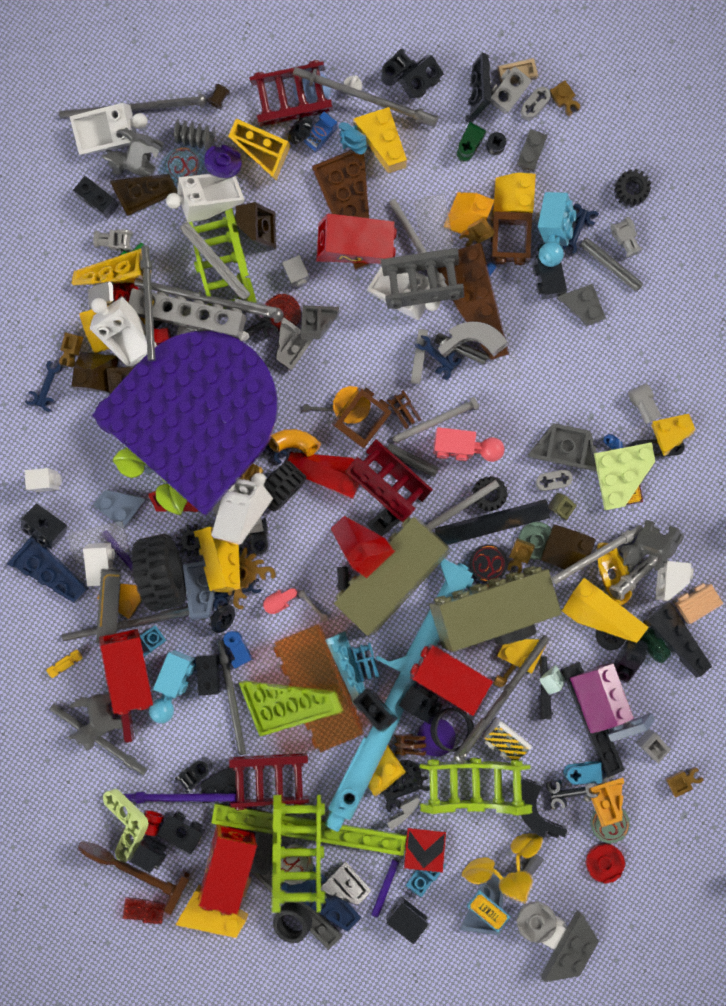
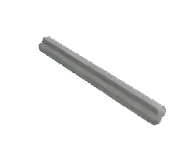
[180,222,250,300]

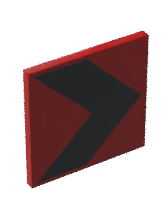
[404,828,446,873]

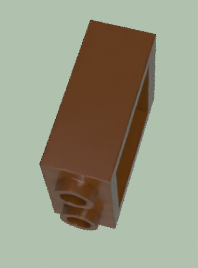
[490,211,532,265]
[331,387,392,448]

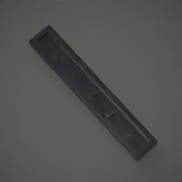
[434,499,550,545]
[561,662,625,778]

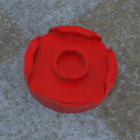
[585,843,625,884]

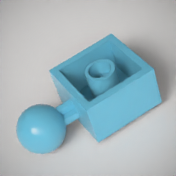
[538,192,576,267]
[149,650,196,724]

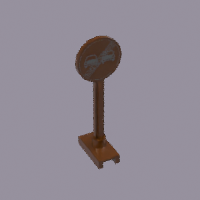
[78,841,190,915]

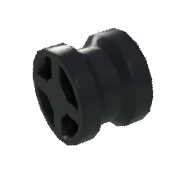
[486,132,507,156]

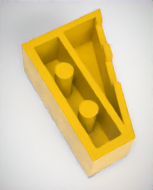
[353,107,407,173]
[229,119,291,181]
[194,527,240,593]
[175,885,249,938]

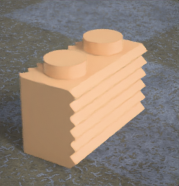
[675,583,723,624]

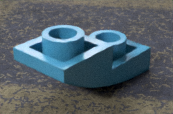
[140,625,167,657]
[405,864,446,898]

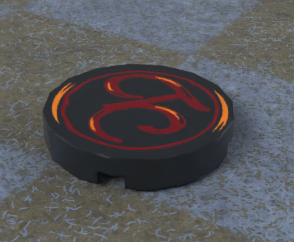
[469,544,508,582]

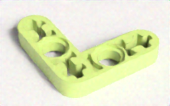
[103,789,148,862]

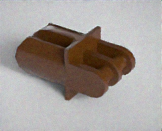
[387,390,422,430]
[394,733,426,756]

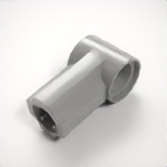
[628,383,662,424]

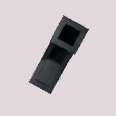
[521,776,568,838]

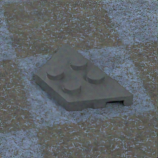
[527,423,597,472]
[540,910,599,982]

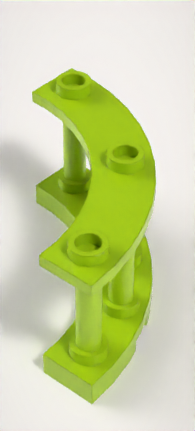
[189,208,257,315]
[420,757,532,816]
[272,795,325,913]

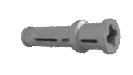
[609,555,657,601]

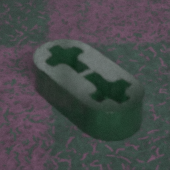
[640,628,671,663]

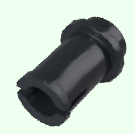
[336,567,350,591]

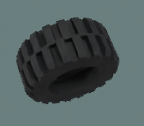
[131,533,186,612]

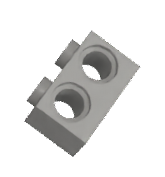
[491,66,532,115]

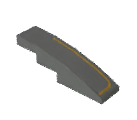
[96,569,121,643]

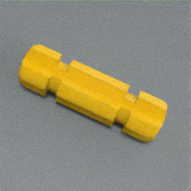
[46,649,83,678]

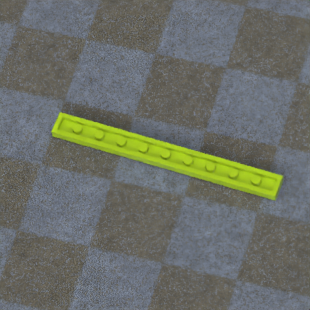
[211,803,407,856]

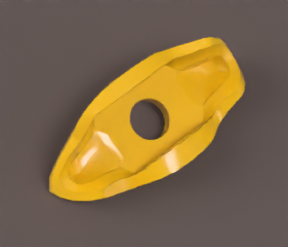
[597,542,632,606]

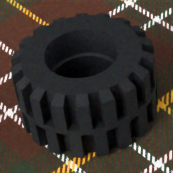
[264,461,307,512]

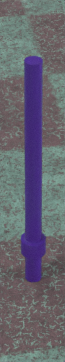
[123,792,236,804]

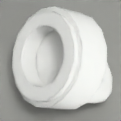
[344,75,362,97]

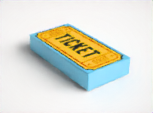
[467,890,510,932]

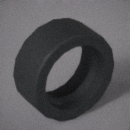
[273,902,312,943]

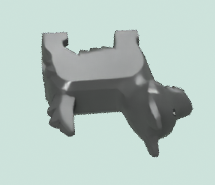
[101,127,165,177]
[620,520,684,572]
[68,691,122,751]

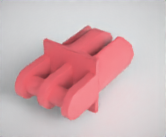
[263,588,298,614]

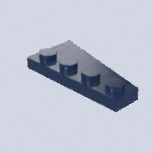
[7,536,89,603]
[280,865,362,932]

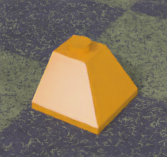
[444,192,494,234]

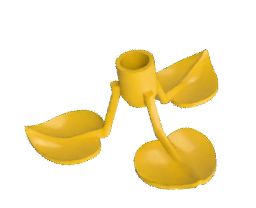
[462,833,543,903]

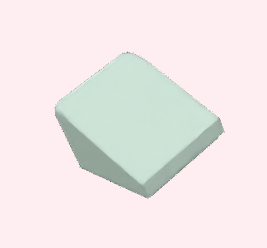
[540,665,565,694]

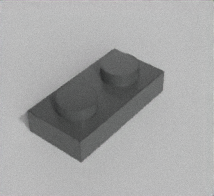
[516,129,548,172]

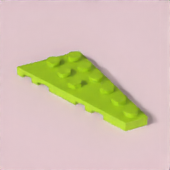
[239,680,343,737]

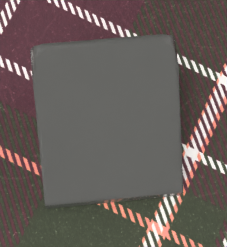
[522,854,544,875]

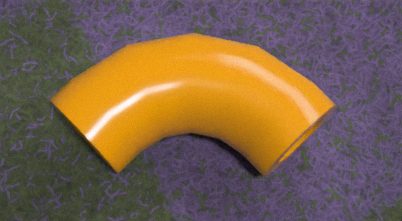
[268,429,321,456]

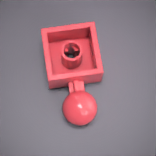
[433,427,505,462]

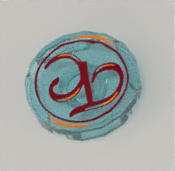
[165,146,203,183]

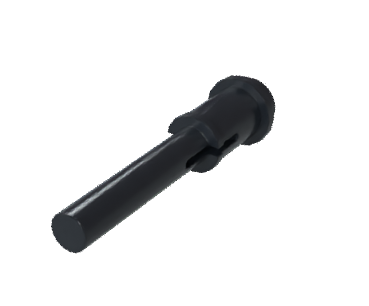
[538,656,554,719]

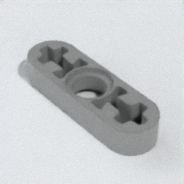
[411,329,428,384]

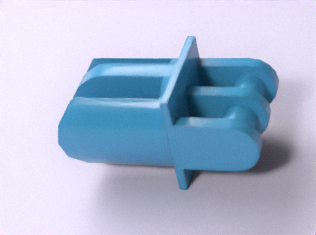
[339,122,367,154]
[352,642,379,682]

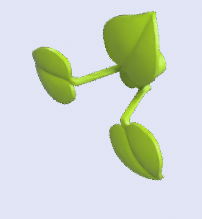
[113,447,187,515]

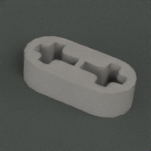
[521,87,551,121]
[535,470,572,491]

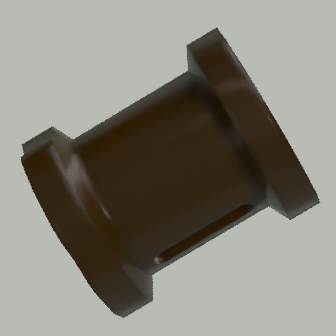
[207,83,230,110]

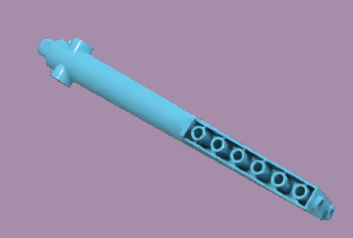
[325,559,474,831]

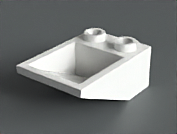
[70,103,148,155]
[166,174,244,222]
[367,266,440,321]
[89,297,157,366]
[212,473,273,545]

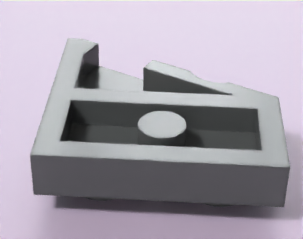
[557,283,606,327]
[301,305,339,339]

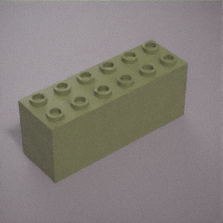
[334,517,452,636]
[429,566,562,652]

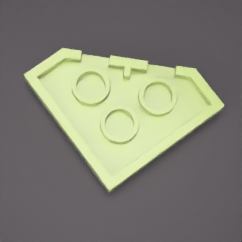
[594,443,655,510]

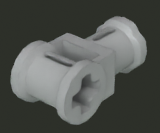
[610,217,643,258]
[93,229,133,252]

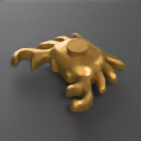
[228,547,276,610]

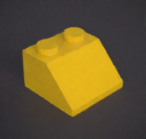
[493,173,536,214]

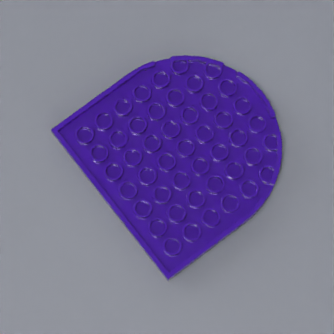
[91,331,278,516]

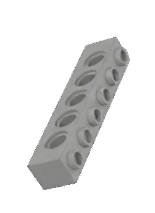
[128,287,246,340]

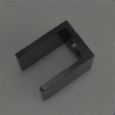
[386,896,429,944]

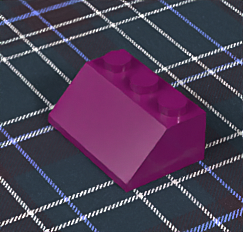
[570,663,634,733]

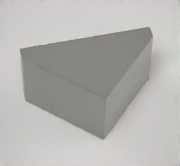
[636,729,671,764]

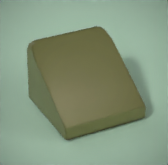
[548,493,577,521]

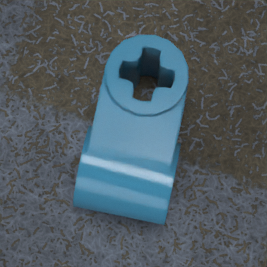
[563,761,602,785]

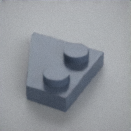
[93,490,147,529]
[608,713,655,742]

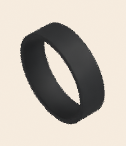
[494,624,537,645]
[430,708,474,752]

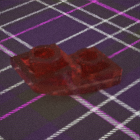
[122,897,165,924]

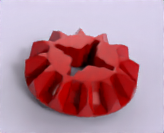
[113,283,139,302]

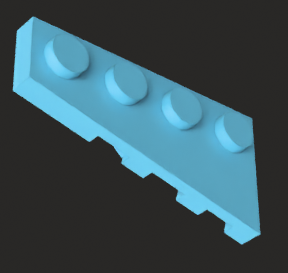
[325,632,365,710]

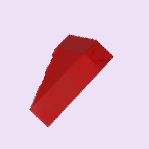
[287,452,360,500]
[331,516,395,578]

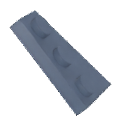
[183,561,215,620]
[460,873,506,935]

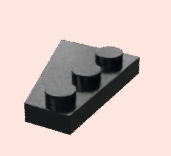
[465,52,492,123]

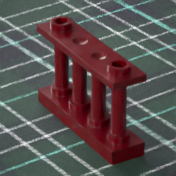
[249,60,334,127]
[345,439,433,523]
[229,753,309,810]

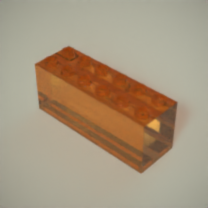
[273,622,364,753]

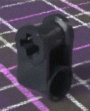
[381,48,416,86]
[248,518,269,555]
[174,757,212,793]

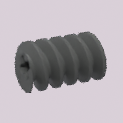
[174,119,215,150]

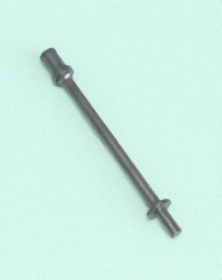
[293,67,439,128]

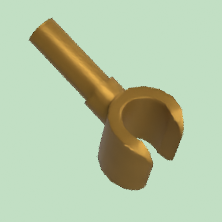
[493,664,516,687]

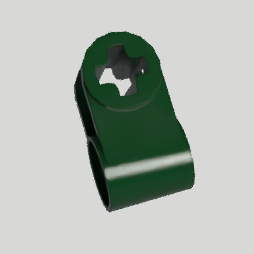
[457,122,487,162]

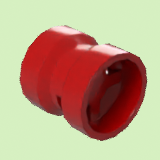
[144,810,164,836]

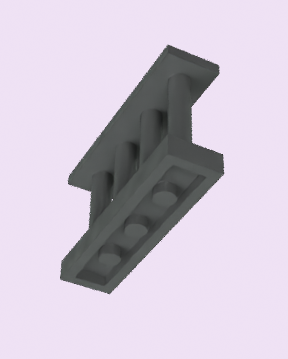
[381,248,464,309]

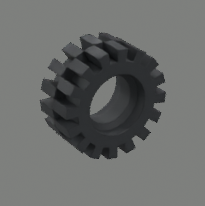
[614,169,651,207]
[472,476,508,511]

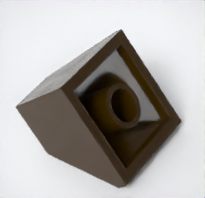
[235,202,276,249]
[71,352,119,393]
[540,524,596,573]

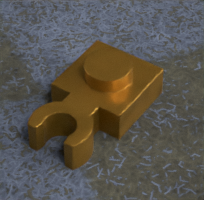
[550,80,581,117]
[459,217,495,247]
[59,332,83,368]
[508,538,535,573]
[665,767,704,798]

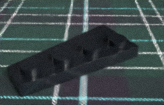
[642,601,712,678]

